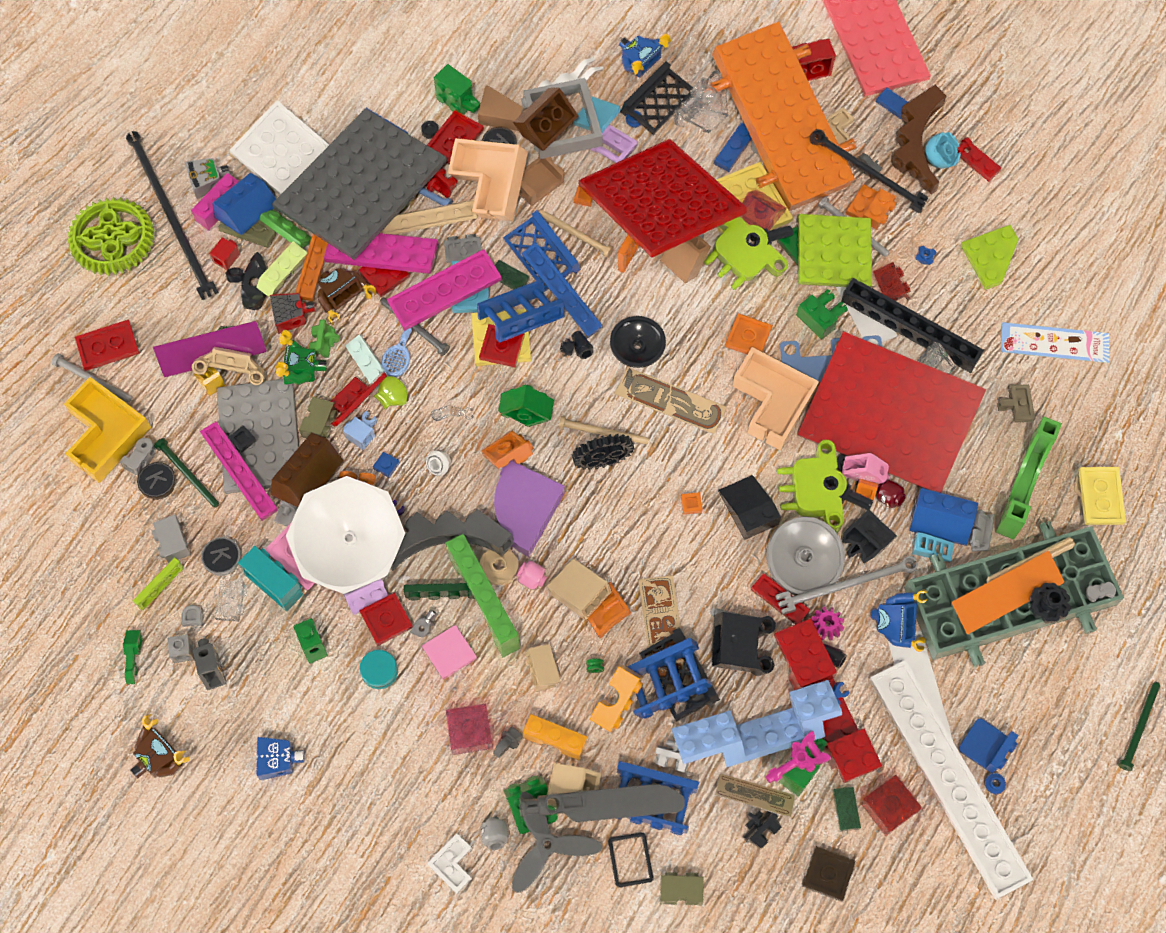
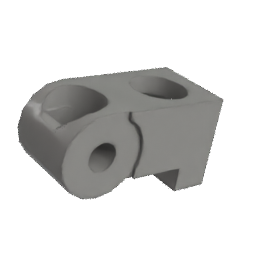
[120,438,156,476]

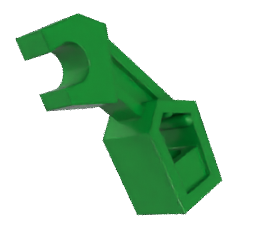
[123,630,143,684]

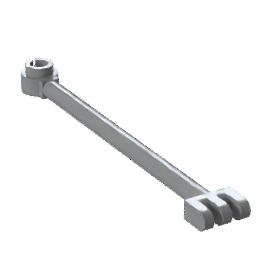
[775,556,918,615]

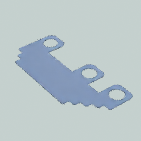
[780,335,883,382]

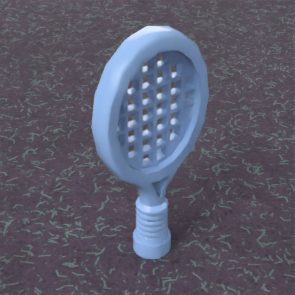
[381,328,412,377]

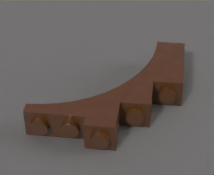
[891,84,947,195]

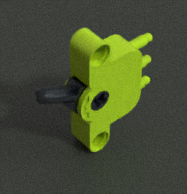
[704,216,793,290]
[777,440,873,533]

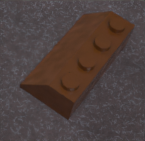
[271,432,344,507]

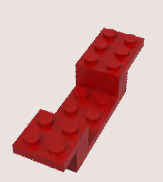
[774,619,882,783]

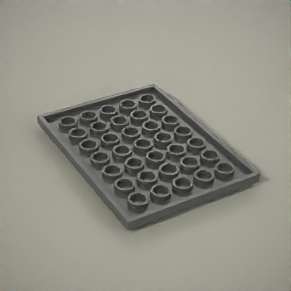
[272,108,447,260]

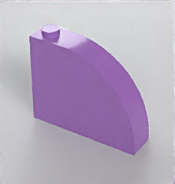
[494,460,565,557]

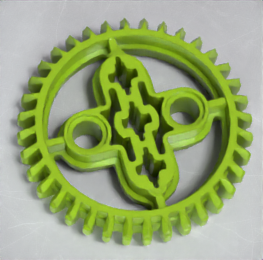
[68,196,155,276]

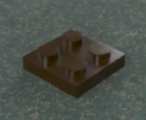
[802,846,856,902]

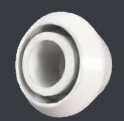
[426,451,451,476]

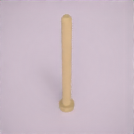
[538,210,614,258]
[558,416,649,445]

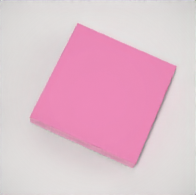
[422,625,477,680]

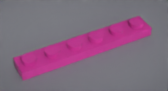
[200,421,278,521]

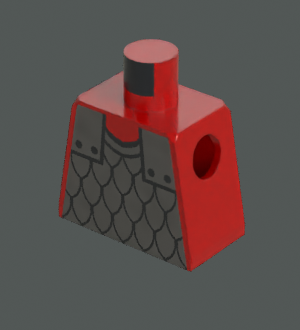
[270,293,315,334]

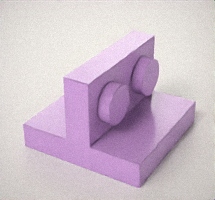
[343,579,388,615]

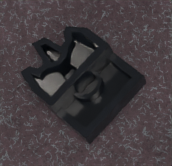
[842,509,897,563]

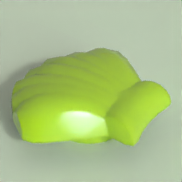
[374,376,407,410]

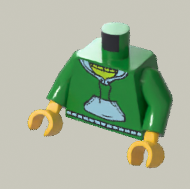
[275,330,327,385]

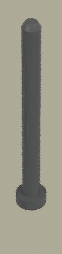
[380,297,450,356]

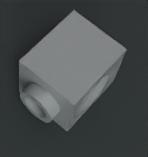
[167,634,194,663]

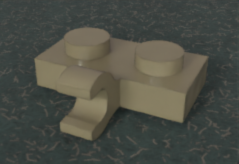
[997,384,1035,423]

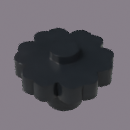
[1029,583,1071,624]

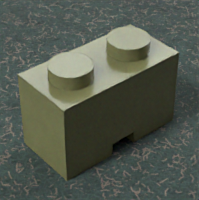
[299,397,338,438]
[660,872,704,906]

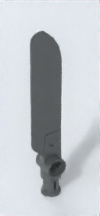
[519,784,685,822]

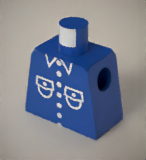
[256,737,305,780]

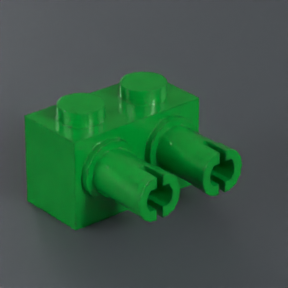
[796,289,848,340]

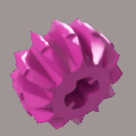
[811,607,845,641]

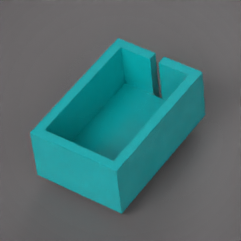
[238,546,303,612]

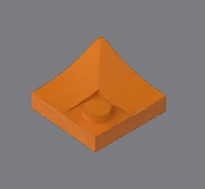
[587,582,631,639]

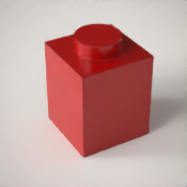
[209,237,240,270]

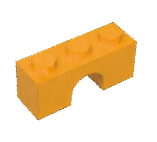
[589,665,643,732]
[523,714,588,761]

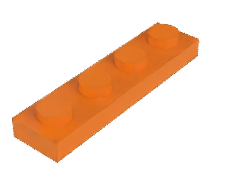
[295,234,328,301]

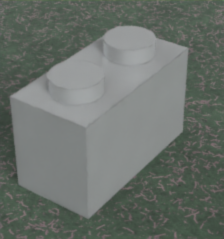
[152,515,191,563]

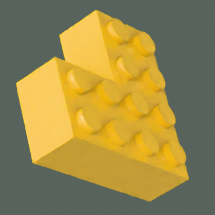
[64,377,151,484]

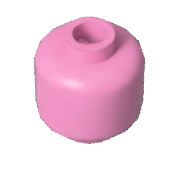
[516,561,547,590]

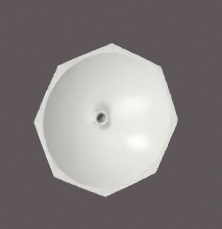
[286,476,405,594]

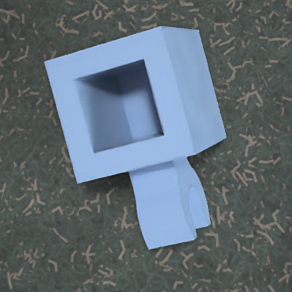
[343,411,377,450]

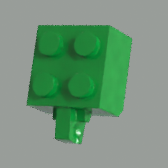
[434,64,480,115]
[498,385,554,427]
[779,738,827,797]

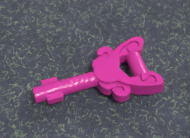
[765,731,831,783]

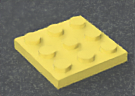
[471,309,531,366]

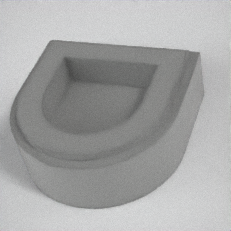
[181,605,203,627]

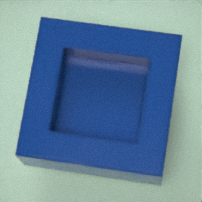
[373,451,400,478]

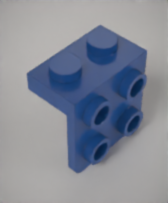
[959,718,1019,774]

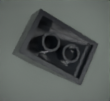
[718,475,781,540]

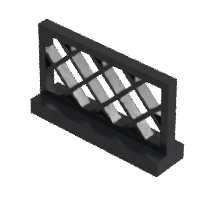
[620,61,696,135]
[639,627,720,722]

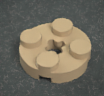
[479,549,519,585]

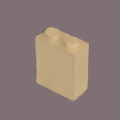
[547,558,612,620]

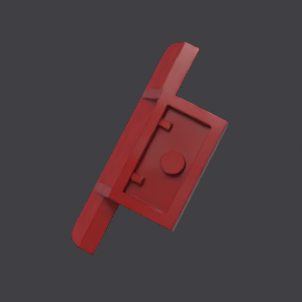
[330,372,387,427]

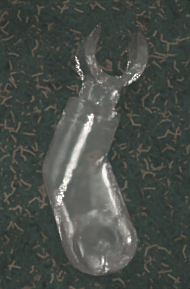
[431,405,474,421]

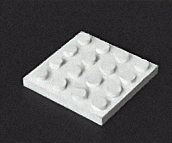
[229,101,329,195]

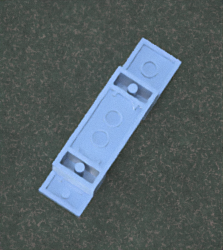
[672,680,842,767]

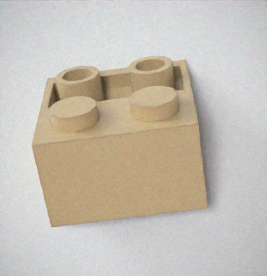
[547,763,601,808]

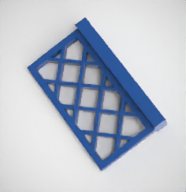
[503,210,581,292]

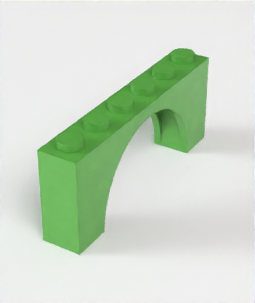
[996,416,1062,540]
[446,534,520,658]

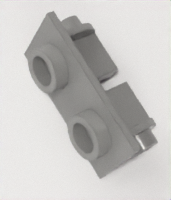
[970,510,995,552]

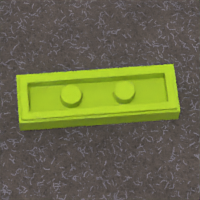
[133,557,183,611]

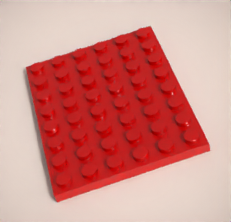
[578,139,747,258]
[797,331,986,493]

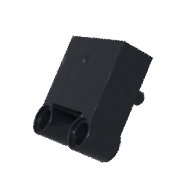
[712,612,776,676]

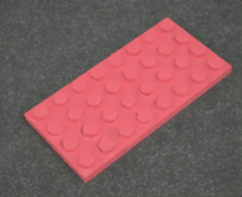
[822,0,931,97]

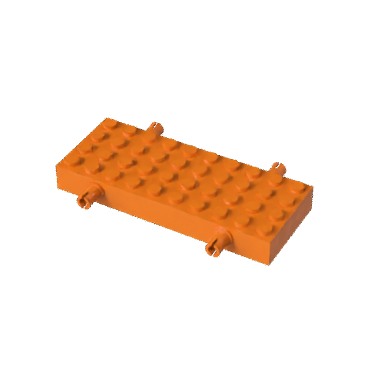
[710,21,857,211]

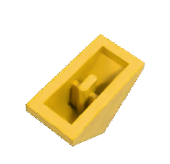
[194,367,225,396]

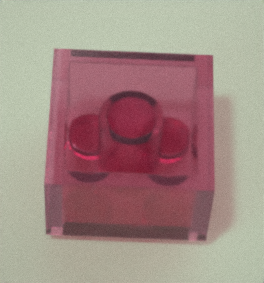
[446,704,493,755]

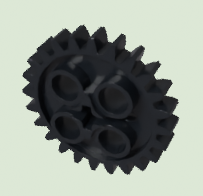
[572,434,635,470]

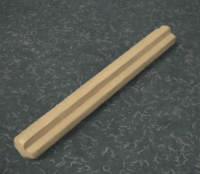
[986,537,1075,583]

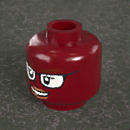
[876,480,906,508]

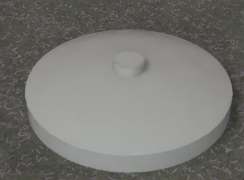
[766,517,845,595]

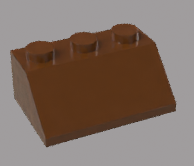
[513,87,579,151]

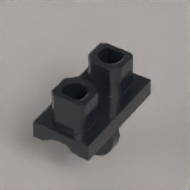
[742,810,782,849]

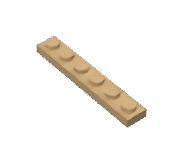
[380,200,477,235]

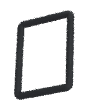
[608,832,653,888]

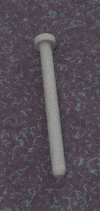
[818,196,889,257]
[52,353,132,402]

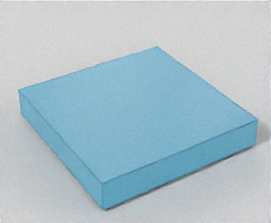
[573,97,621,133]

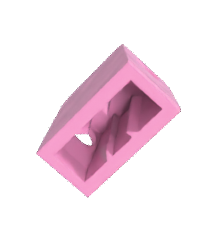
[842,453,890,484]

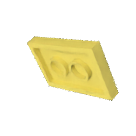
[1078,467,1126,525]

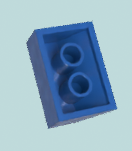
[212,172,276,235]
[909,488,978,546]

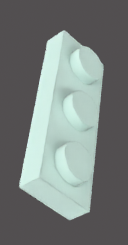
[345,334,388,390]

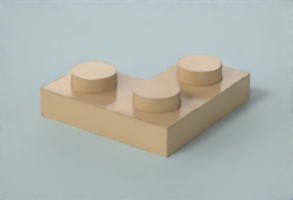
[826,107,855,144]

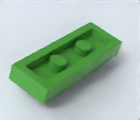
[259,209,311,248]

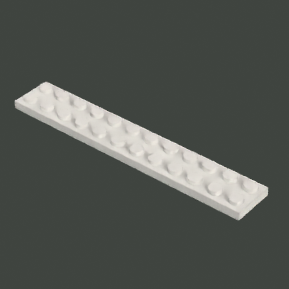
[869,660,1033,900]

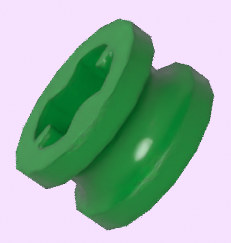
[586,659,604,673]

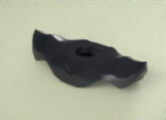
[241,252,268,310]

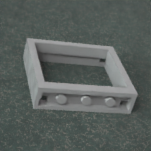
[521,78,603,159]

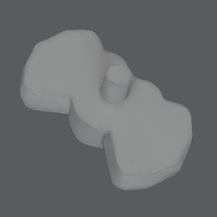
[1086,581,1116,602]

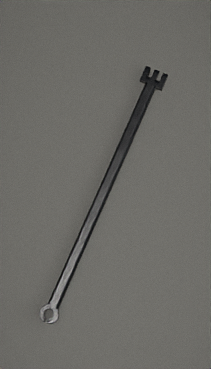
[126,131,219,300]

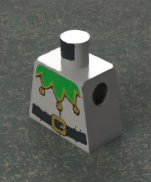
[185,158,230,199]

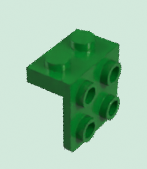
[503,775,558,834]

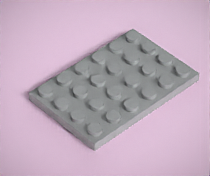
[217,379,299,494]

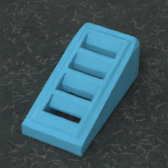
[912,532,954,562]

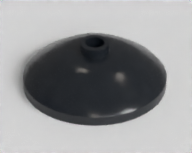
[610,316,666,368]

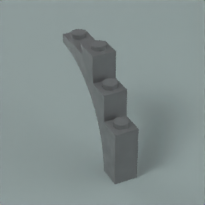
[390,509,514,571]

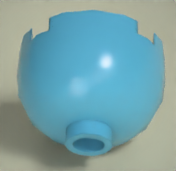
[926,132,960,169]

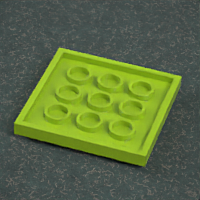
[798,214,872,287]

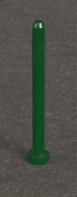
[154,438,219,508]
[1118,682,1160,771]

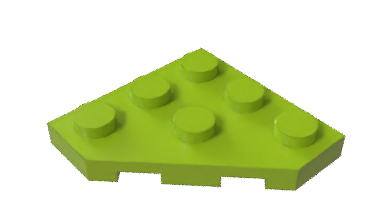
[961,224,1019,290]

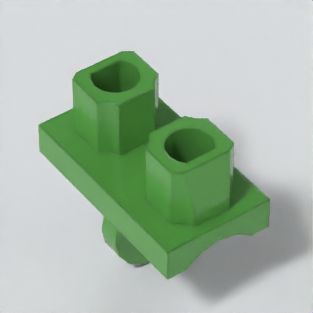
[309,319,340,358]

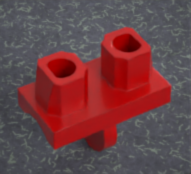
[427,167,458,198]

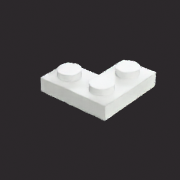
[427,833,472,894]

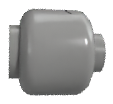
[480,817,509,850]

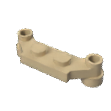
[192,347,265,385]

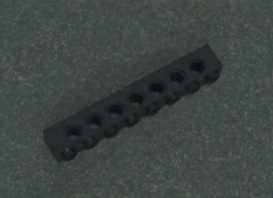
[841,278,984,373]

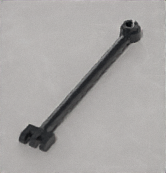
[810,129,928,213]

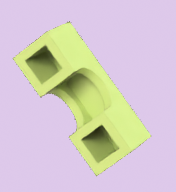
[256,242,308,297]

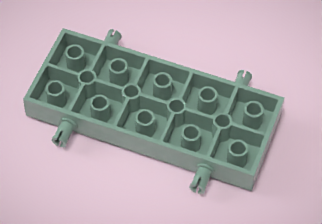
[904,521,1124,668]

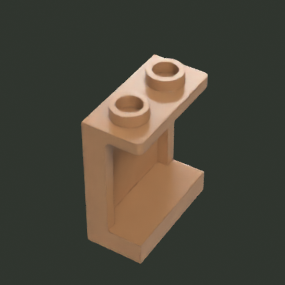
[519,153,565,206]

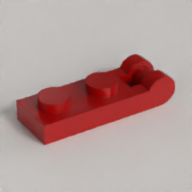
[957,137,1002,182]

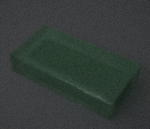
[832,787,861,832]

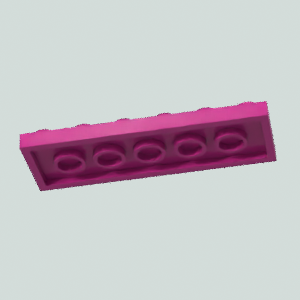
[324,233,439,274]
[387,249,502,331]

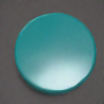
[359,650,398,690]

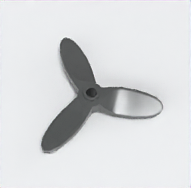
[512,791,603,893]

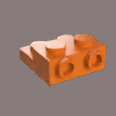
[846,184,897,230]
[481,430,534,469]

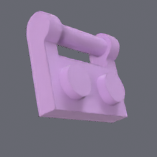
[591,124,638,163]

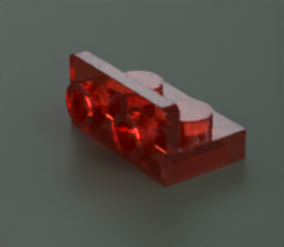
[873,262,911,301]

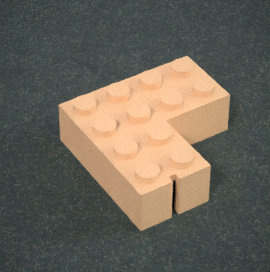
[448,139,528,221]
[733,347,819,450]

